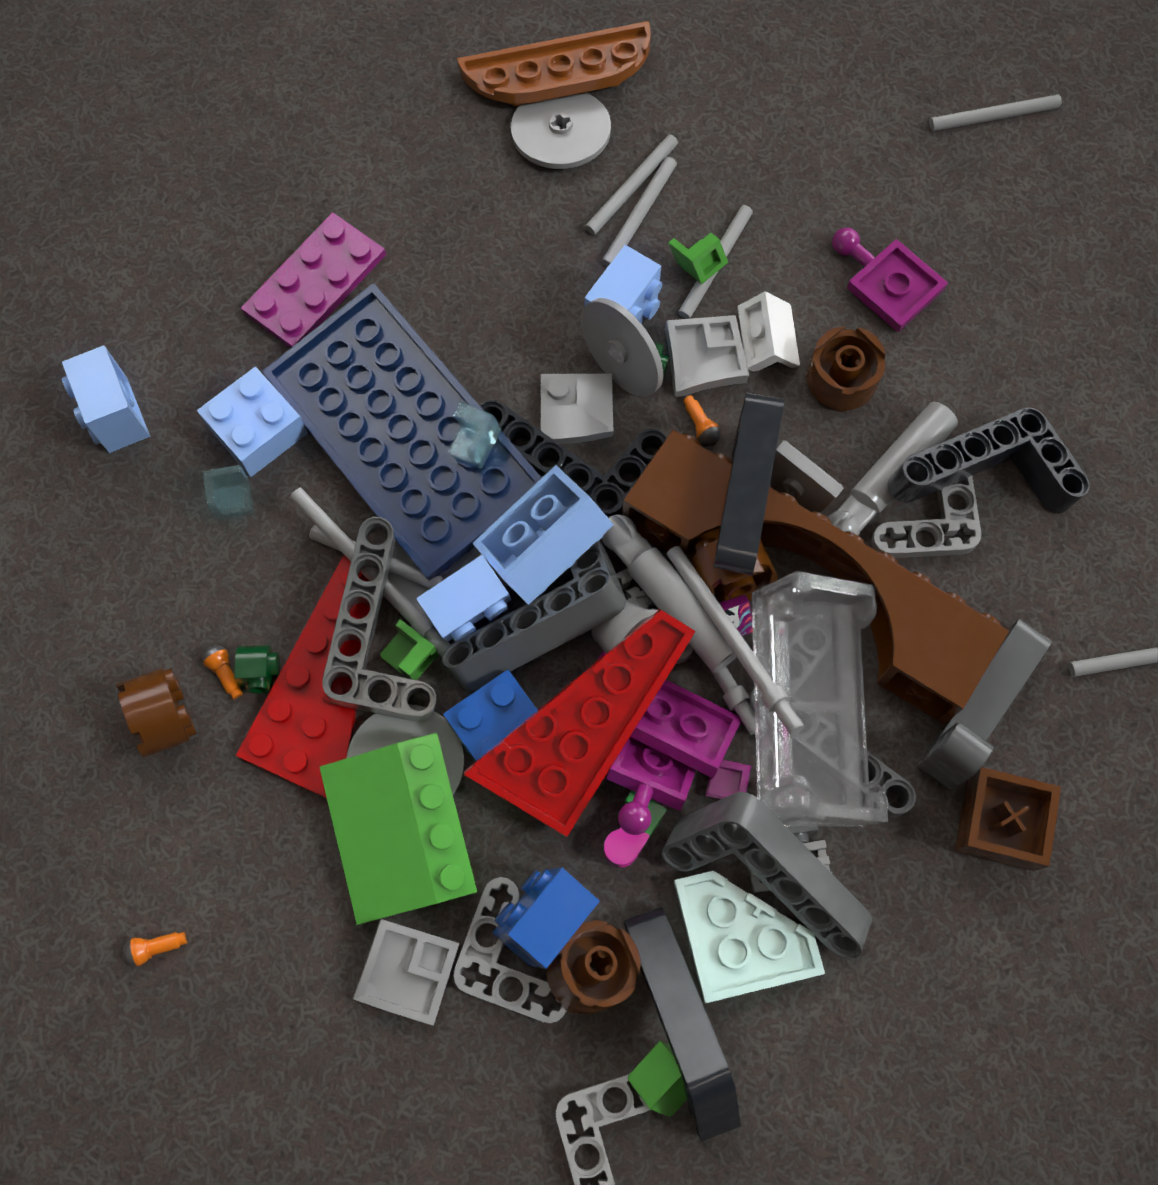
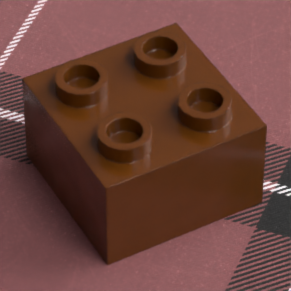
[955,767,1061,871]

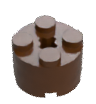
[806,326,886,412]
[690,538,777,603]
[116,668,197,758]
[546,920,641,1015]

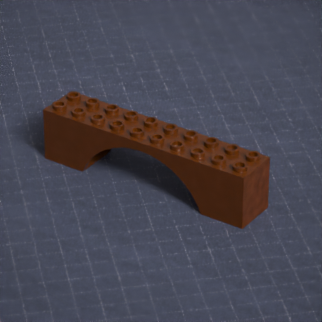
[622,430,1009,725]

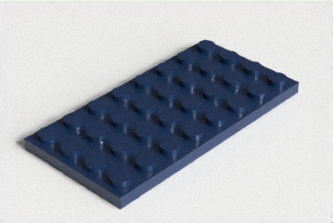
[262,283,541,581]

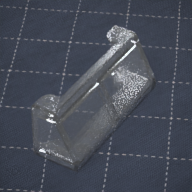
[752,571,888,827]

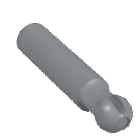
[827,402,958,536]
[601,514,737,673]

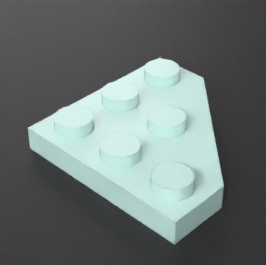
[674,871,825,1004]

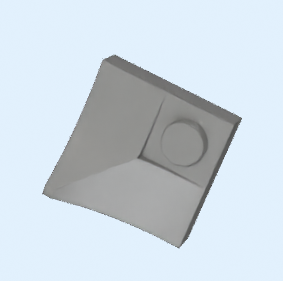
[665,315,749,397]
[541,374,613,444]
[353,919,459,1026]

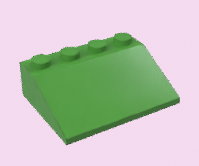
[320,733,477,925]

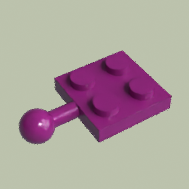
[832,227,948,333]
[606,737,696,835]

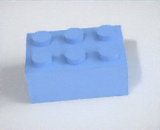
[473,465,614,605]

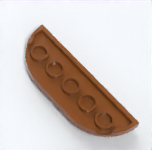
[457,21,651,106]

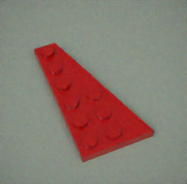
[236,555,370,799]
[464,609,696,837]

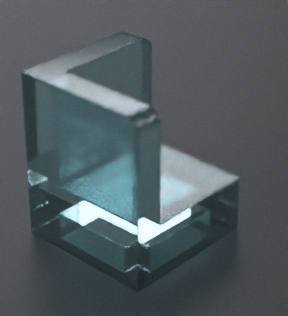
[449,402,502,469]
[203,465,254,520]

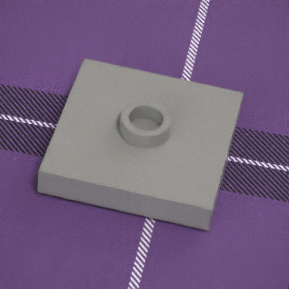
[770,440,844,513]

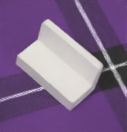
[738,291,800,371]

